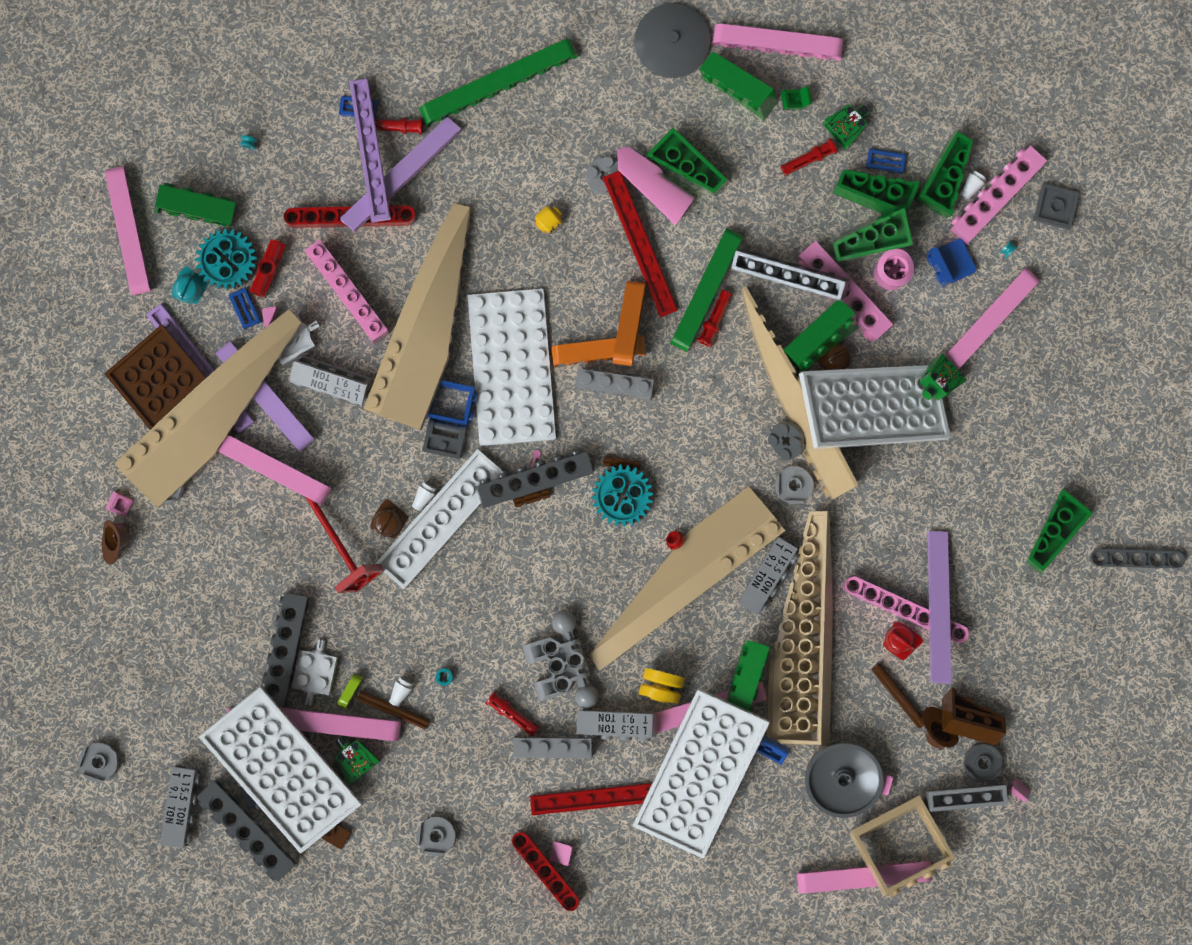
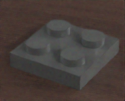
[1033,183,1080,230]

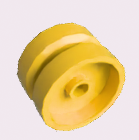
[638,668,686,704]

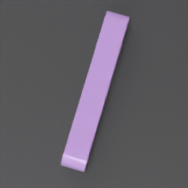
[215,341,315,452]

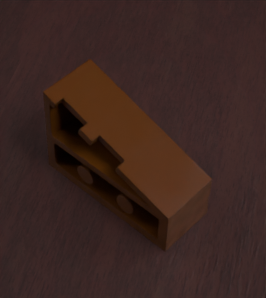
[942,687,1006,746]

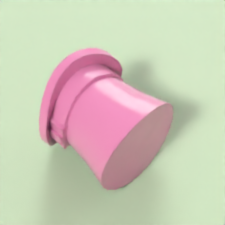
[874,249,914,290]

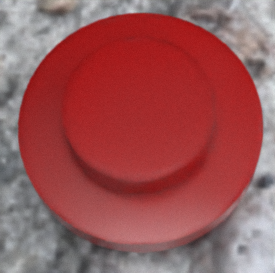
[666,531,685,550]

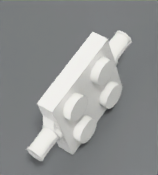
[279,313,320,366]
[292,640,338,706]

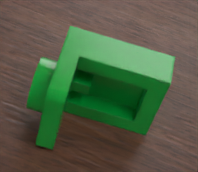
[780,86,812,110]

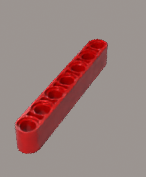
[283,205,416,228]

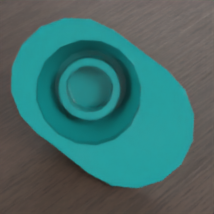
[172,266,208,304]

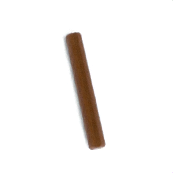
[871,663,924,728]
[357,691,430,730]

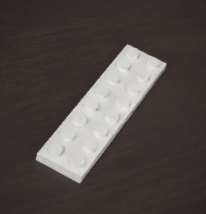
[375,449,504,590]

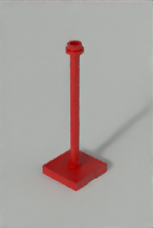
[304,496,385,593]

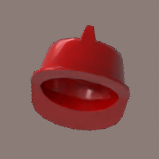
[883,622,923,661]

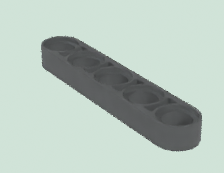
[1089,549,1185,569]

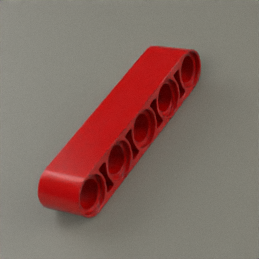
[512,831,579,911]

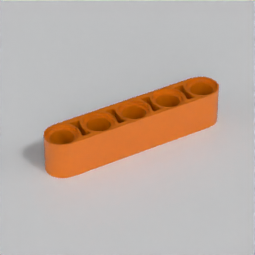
[613,280,646,366]
[551,335,646,367]

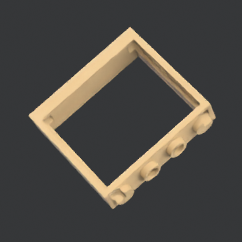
[850,795,955,898]

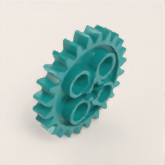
[195,228,258,291]
[591,464,653,527]

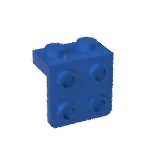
[927,239,976,288]

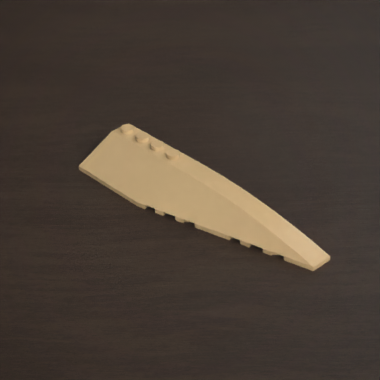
[364,203,471,430]
[741,286,858,500]
[114,309,302,508]
[588,486,785,671]
[767,511,833,745]

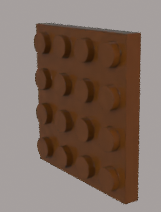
[104,324,207,430]

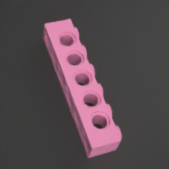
[950,145,1047,245]
[304,239,389,344]
[797,241,893,342]

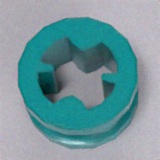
[239,135,258,150]
[1000,240,1018,259]
[435,668,453,686]

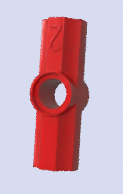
[249,239,287,298]

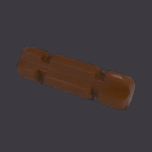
[603,455,641,471]
[513,488,550,507]

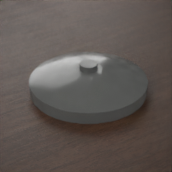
[635,3,710,78]
[805,741,883,818]

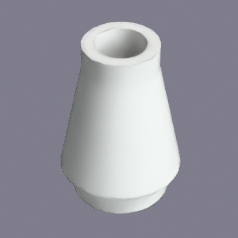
[960,171,986,200]
[412,481,436,511]
[389,676,413,707]

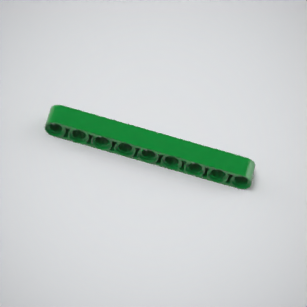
[419,38,578,126]

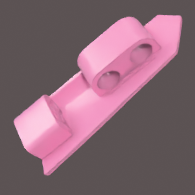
[617,147,695,225]

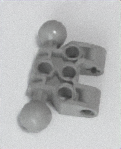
[522,610,599,709]

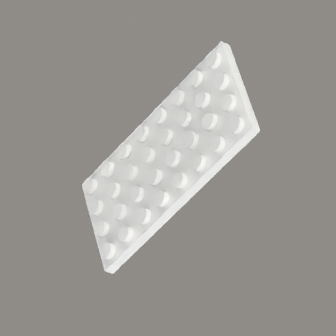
[468,289,556,446]
[799,365,951,449]
[199,686,362,854]
[633,688,770,859]

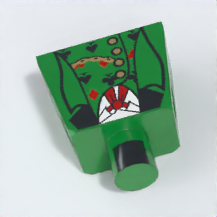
[822,104,870,151]
[920,353,967,400]
[335,736,380,784]

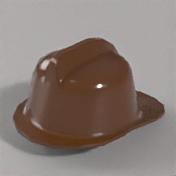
[816,341,851,370]
[371,499,409,539]
[101,520,129,565]
[922,707,959,750]

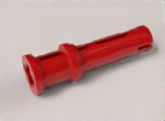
[375,117,424,135]
[780,138,837,177]
[696,290,733,347]
[485,690,539,737]

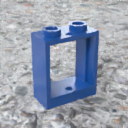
[426,380,478,426]

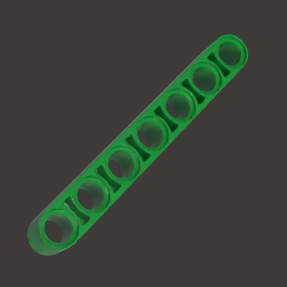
[670,227,743,352]

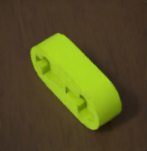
[337,673,364,709]

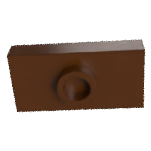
[321,824,352,850]

